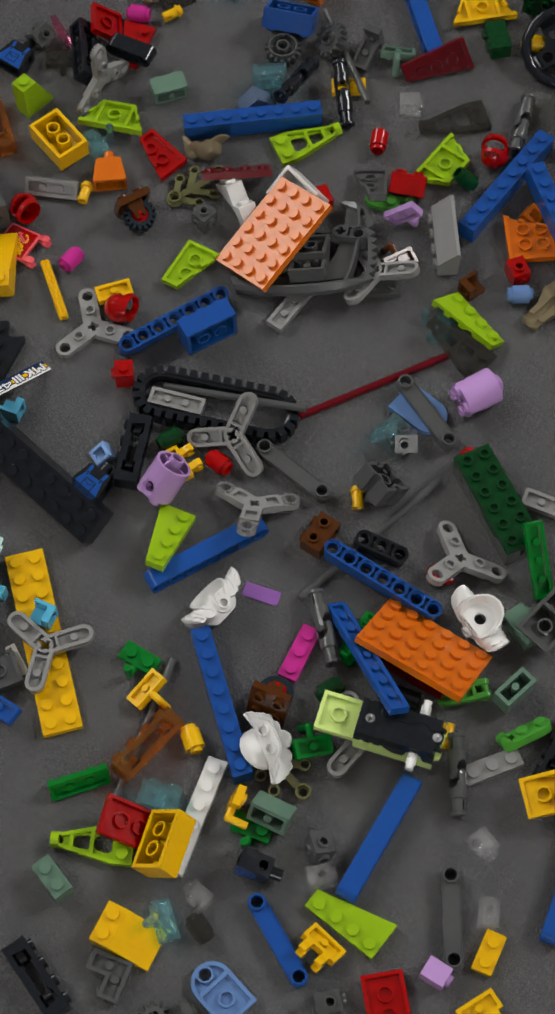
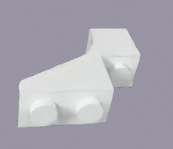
[216,178,256,226]

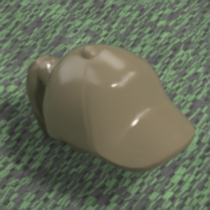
[181,134,230,162]

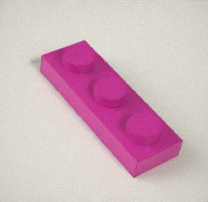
[278,624,318,684]

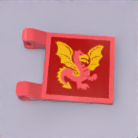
[4,222,52,269]

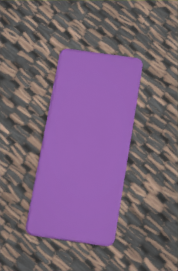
[242,582,282,606]

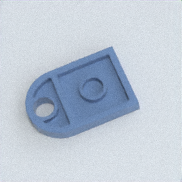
[388,387,448,435]
[191,961,257,1014]

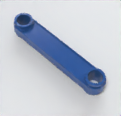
[248,893,308,988]

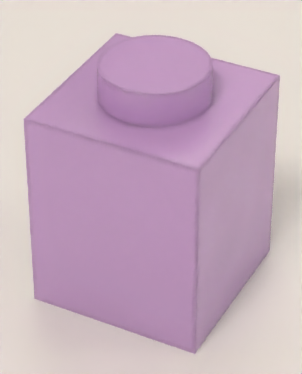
[419,955,454,991]

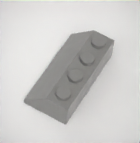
[427,195,461,276]

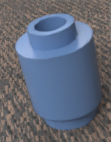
[507,285,533,304]

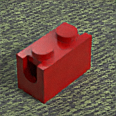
[388,168,428,199]

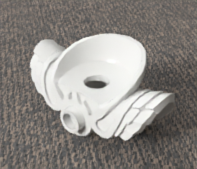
[181,566,241,629]
[451,584,510,652]
[239,711,293,785]

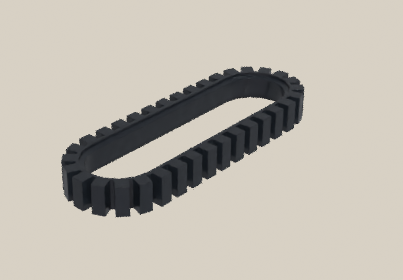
[132,365,299,445]

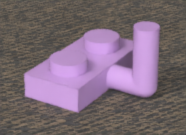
[383,201,423,227]

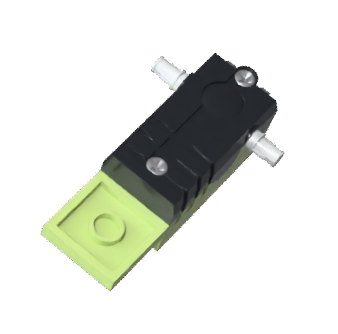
[313,690,447,771]

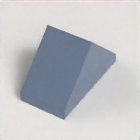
[237,86,274,108]

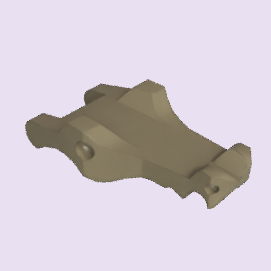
[522,281,555,332]

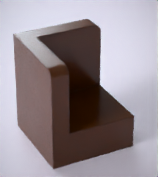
[458,270,485,302]

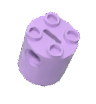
[449,368,504,417]
[137,451,191,506]

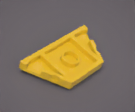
[453,0,517,27]

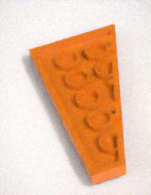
[502,215,555,263]

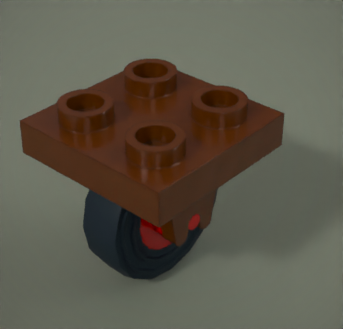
[246,676,294,728]

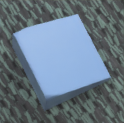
[89,441,116,467]

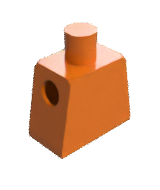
[93,151,128,192]

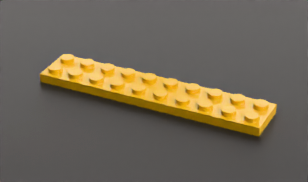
[5,548,84,738]

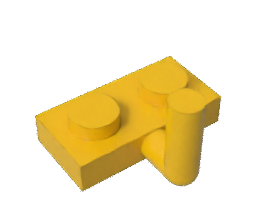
[126,668,171,712]
[224,784,248,830]

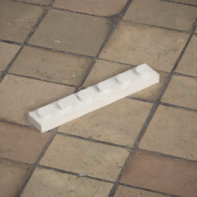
[177,756,228,878]

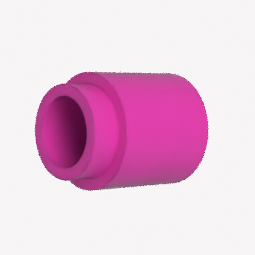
[126,4,152,23]
[58,246,85,272]

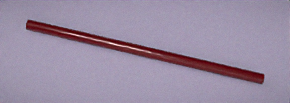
[299,351,452,419]

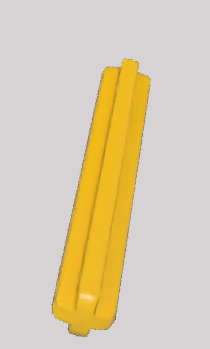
[40,259,69,321]

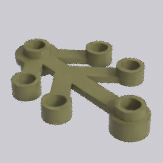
[166,165,223,207]
[254,745,311,801]

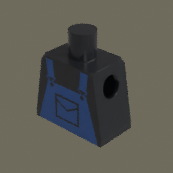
[0,39,35,78]
[73,462,113,502]
[233,846,284,884]

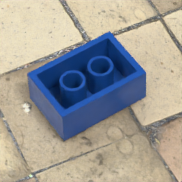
[262,0,320,38]
[177,297,237,356]

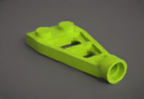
[270,122,343,168]
[50,826,134,867]

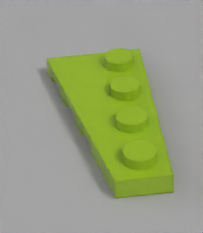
[431,292,504,351]
[145,504,196,572]
[305,889,397,960]

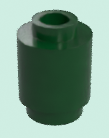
[452,166,479,192]
[155,426,185,451]
[314,676,346,702]

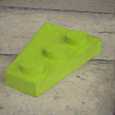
[161,239,219,290]

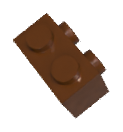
[299,511,341,560]

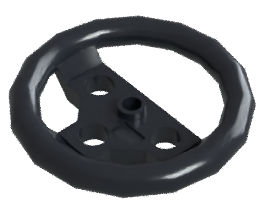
[521,6,555,88]

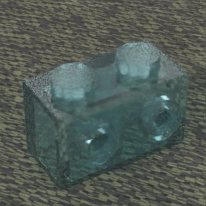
[252,62,288,90]
[136,778,184,810]

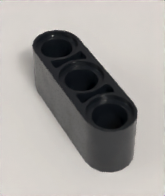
[106,33,157,67]
[353,530,409,567]

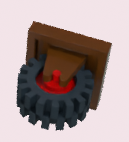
[113,186,156,233]

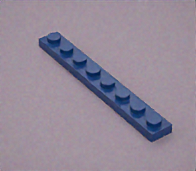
[328,602,410,715]

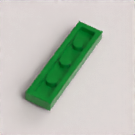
[522,519,553,600]

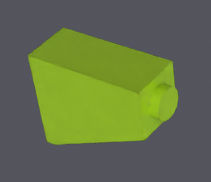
[12,73,53,118]

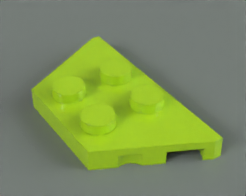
[78,99,142,136]
[413,133,470,187]

